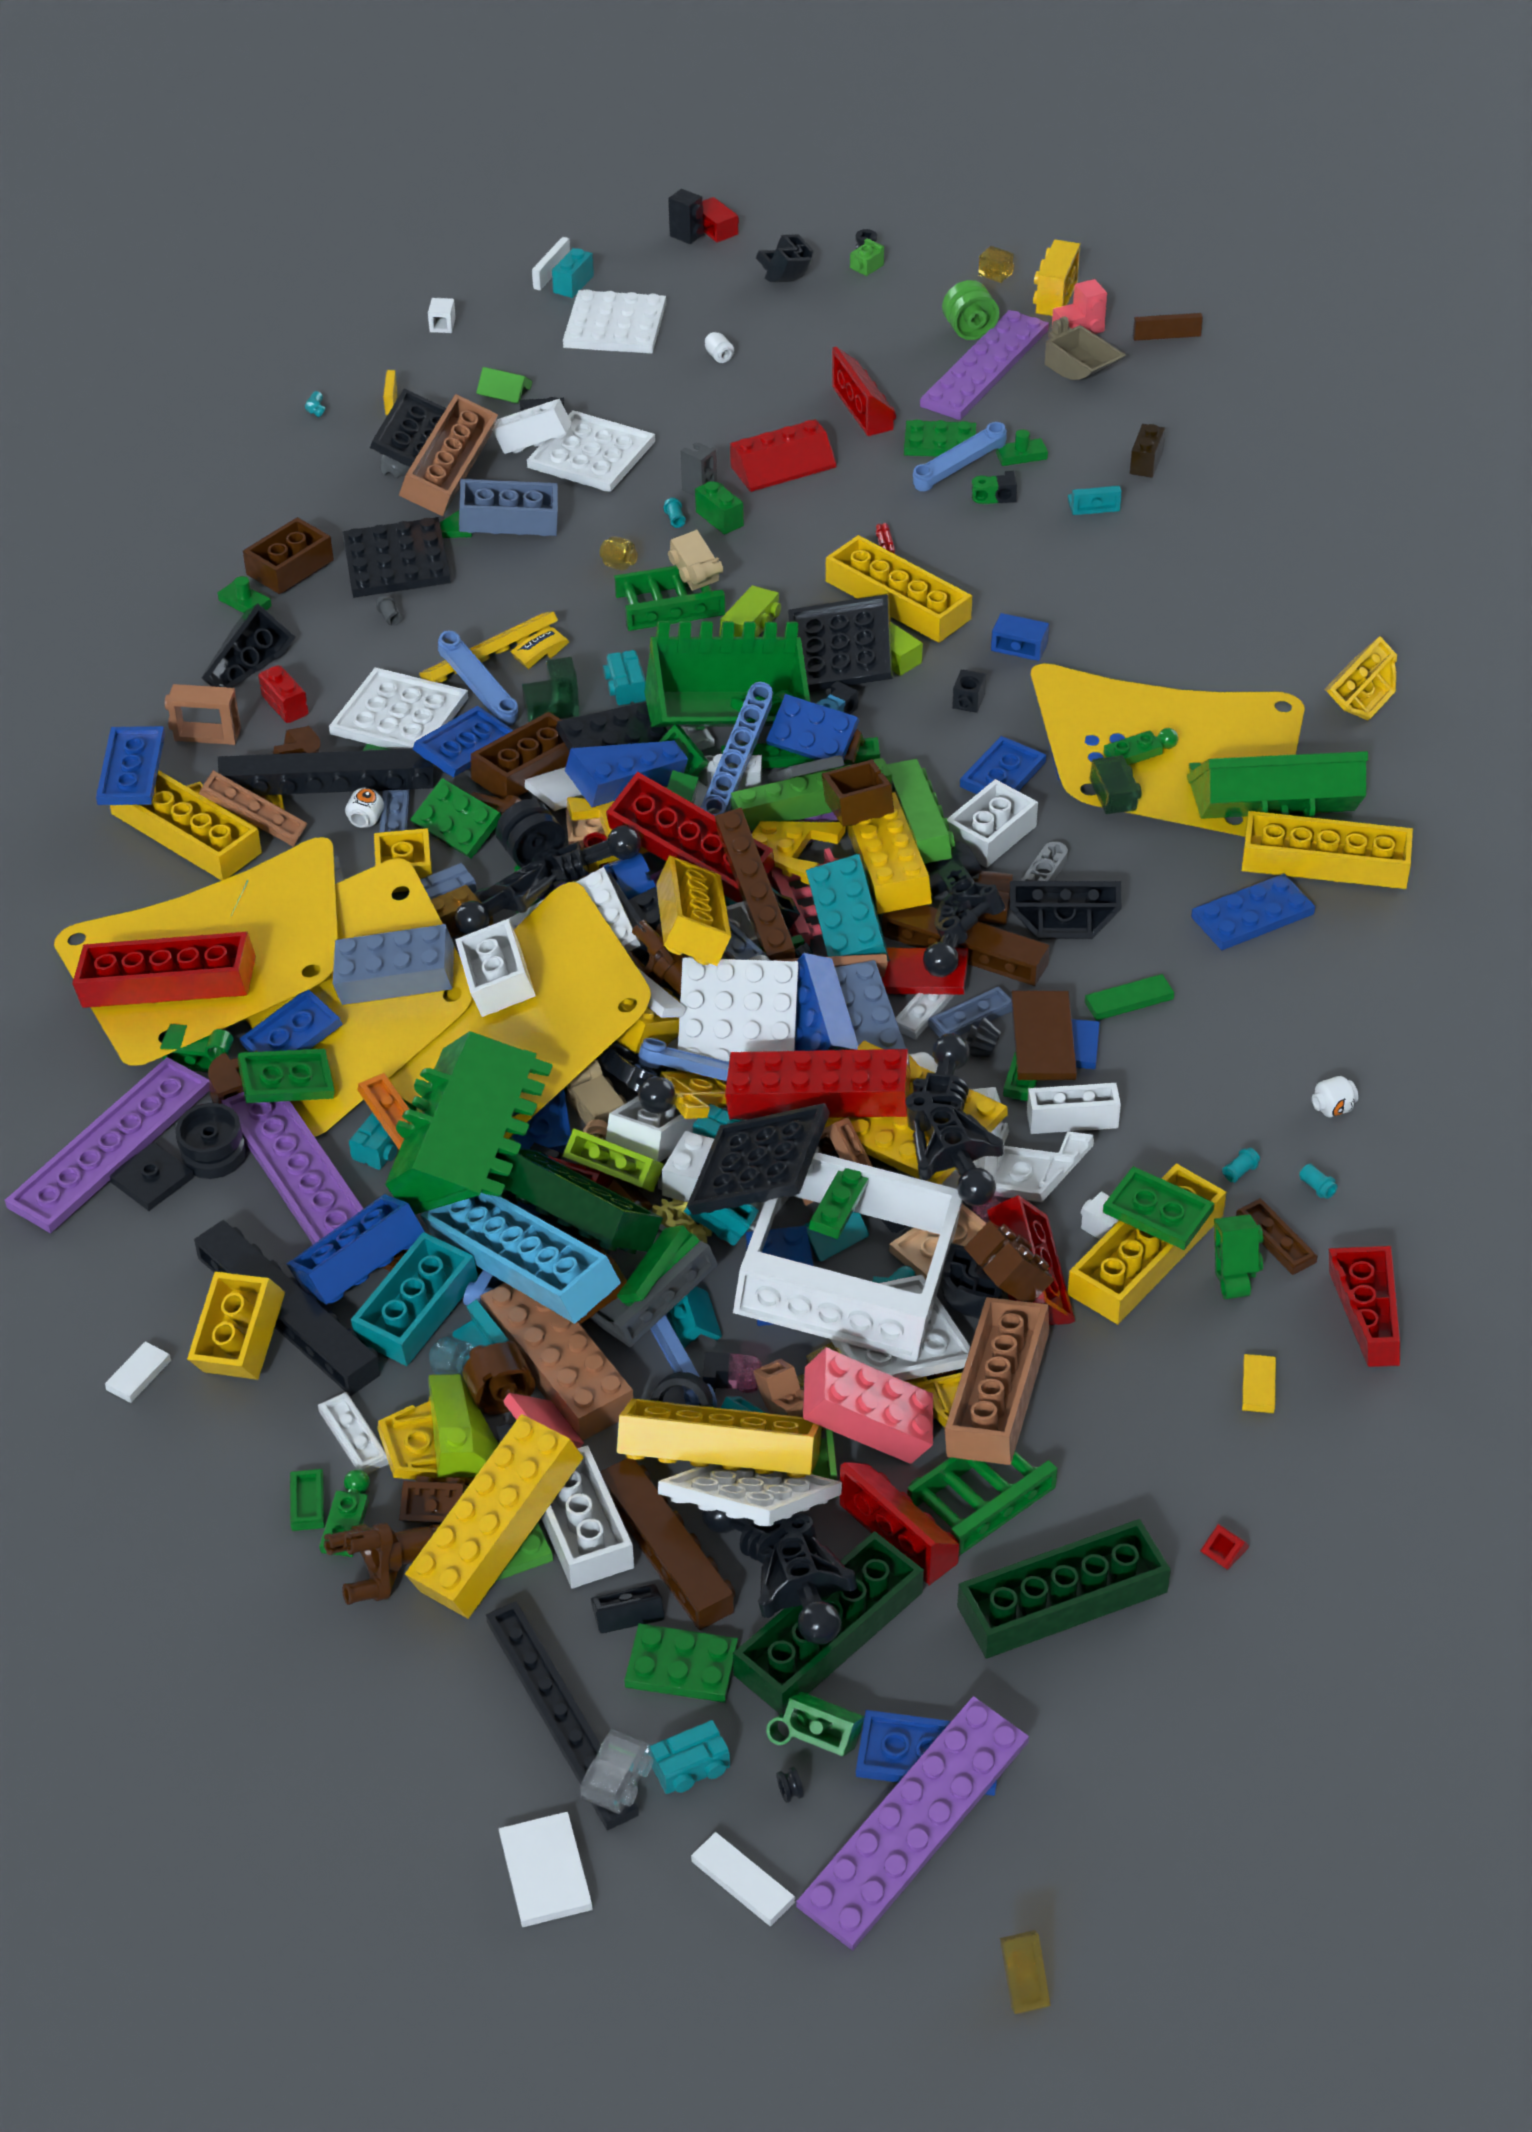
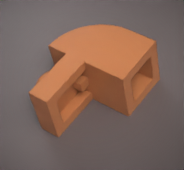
[753,1358,804,1417]

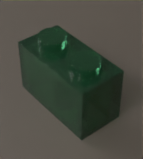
[1089,755,1142,814]

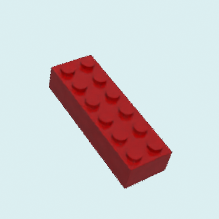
[606,771,775,903]
[72,932,256,1008]
[725,1049,911,1119]

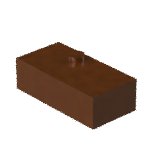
[471,712,570,799]

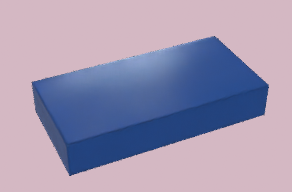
[1071,1019,1100,1069]

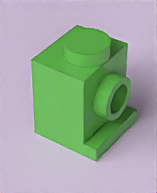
[850,238,884,276]

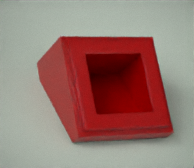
[1200,1524,1249,1570]

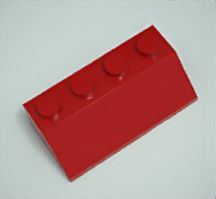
[832,346,896,436]
[730,419,836,492]
[987,1195,1075,1325]
[840,1462,959,1586]

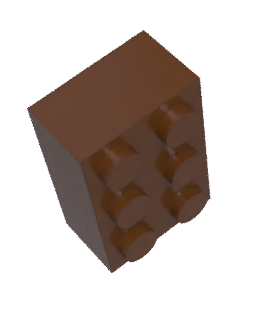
[243,517,334,594]

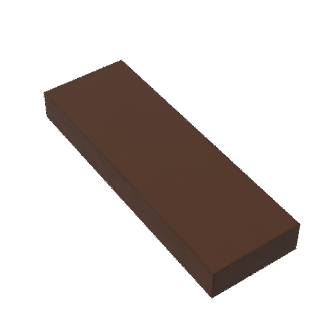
[1133,313,1203,341]
[1236,1198,1318,1275]

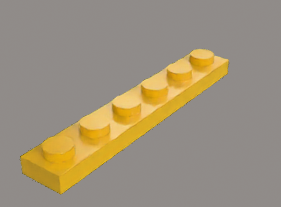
[419,611,558,683]

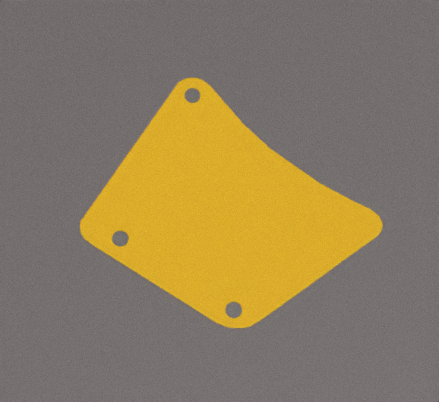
[1031,663,1305,837]
[54,837,338,1066]
[245,858,472,1137]
[388,882,651,1139]

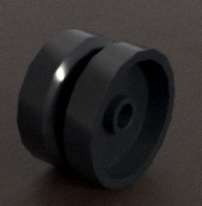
[495,799,566,868]
[175,1102,247,1179]

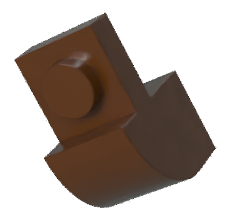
[273,726,321,754]
[208,1050,258,1104]

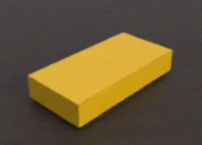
[383,370,397,415]
[1242,1354,1276,1413]

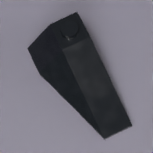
[201,603,296,688]

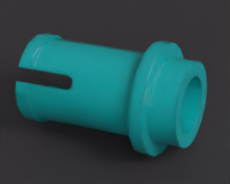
[663,498,686,528]
[1222,1148,1260,1183]
[1299,1163,1338,1199]

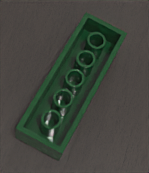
[487,1148,663,1254]
[957,1519,1171,1659]
[733,1531,924,1714]

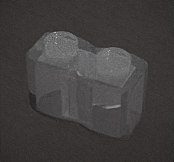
[580,1729,654,1814]

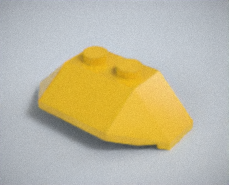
[1324,636,1397,721]

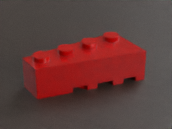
[1328,1246,1400,1367]

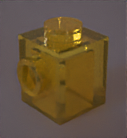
[979,246,1015,283]

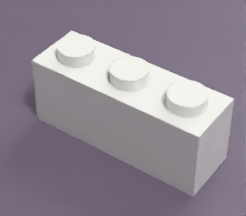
[492,399,571,454]
[1027,1083,1121,1134]

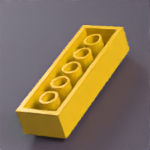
[826,535,972,643]
[110,770,262,881]
[846,792,932,914]
[1241,811,1413,889]
[656,855,731,966]
[1068,1163,1227,1325]
[617,1398,822,1478]
[405,1414,584,1619]

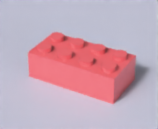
[803,1347,933,1464]

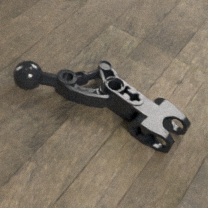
[923,841,1005,977]
[596,1041,676,1114]

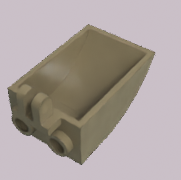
[1045,316,1126,380]

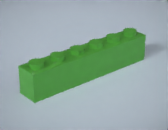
[731,758,892,831]
[887,759,955,864]

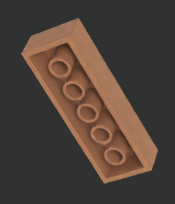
[399,394,498,516]
[481,1283,634,1441]
[945,1297,1049,1465]

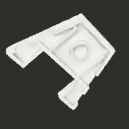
[994,1123,1094,1202]

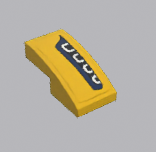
[510,627,569,670]

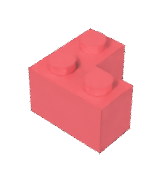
[1052,279,1107,334]

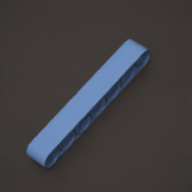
[700,682,773,816]

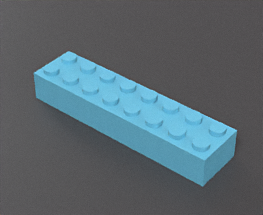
[420,1193,621,1324]

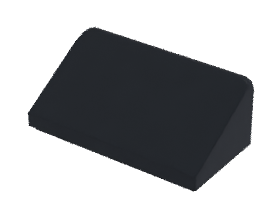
[591,1584,665,1633]

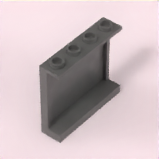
[589,1200,718,1347]

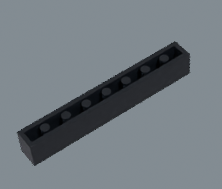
[218,749,433,796]
[194,1220,380,1396]

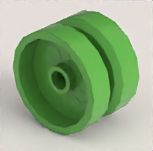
[942,280,1000,340]

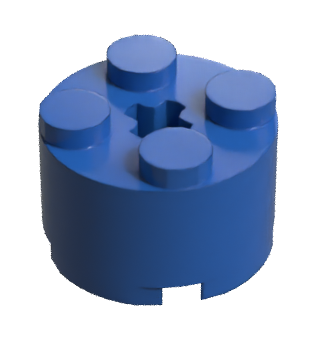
[603,852,657,900]

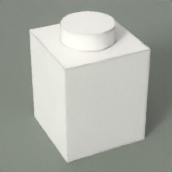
[428,298,456,333]
[1081,1191,1119,1240]

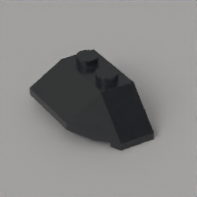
[1010,881,1122,939]

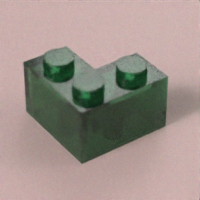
[522,657,580,723]

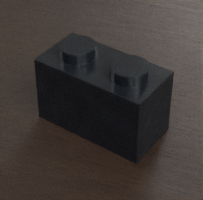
[668,188,704,244]

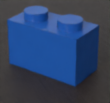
[991,613,1049,661]

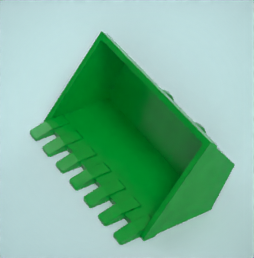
[644,621,810,731]
[1187,751,1368,819]
[385,1031,553,1214]

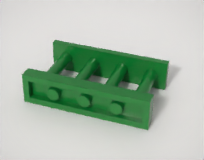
[614,565,725,631]
[907,1451,1057,1556]

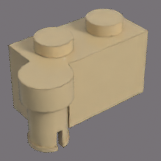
[668,530,723,591]
[567,1059,627,1125]

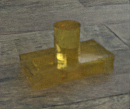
[1000,1930,1051,2014]

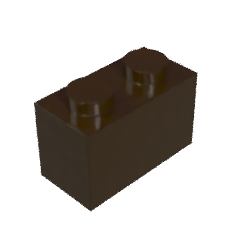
[1130,424,1165,478]

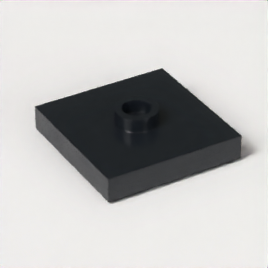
[110,1142,194,1211]

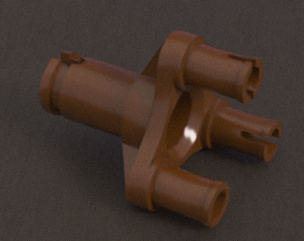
[627,920,689,996]
[324,1523,439,1605]

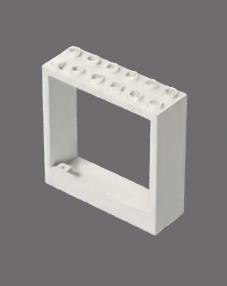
[733,1152,962,1362]

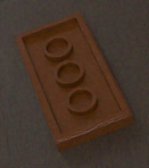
[1011,991,1077,1080]

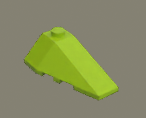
[428,1374,499,1478]

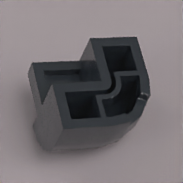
[756,234,814,282]
[941,1243,1003,1319]

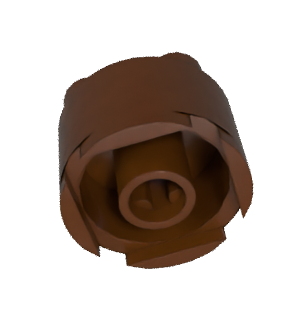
[462,1341,535,1415]

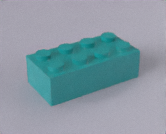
[806,854,890,961]
[351,1232,478,1366]

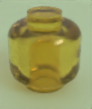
[600,536,638,571]

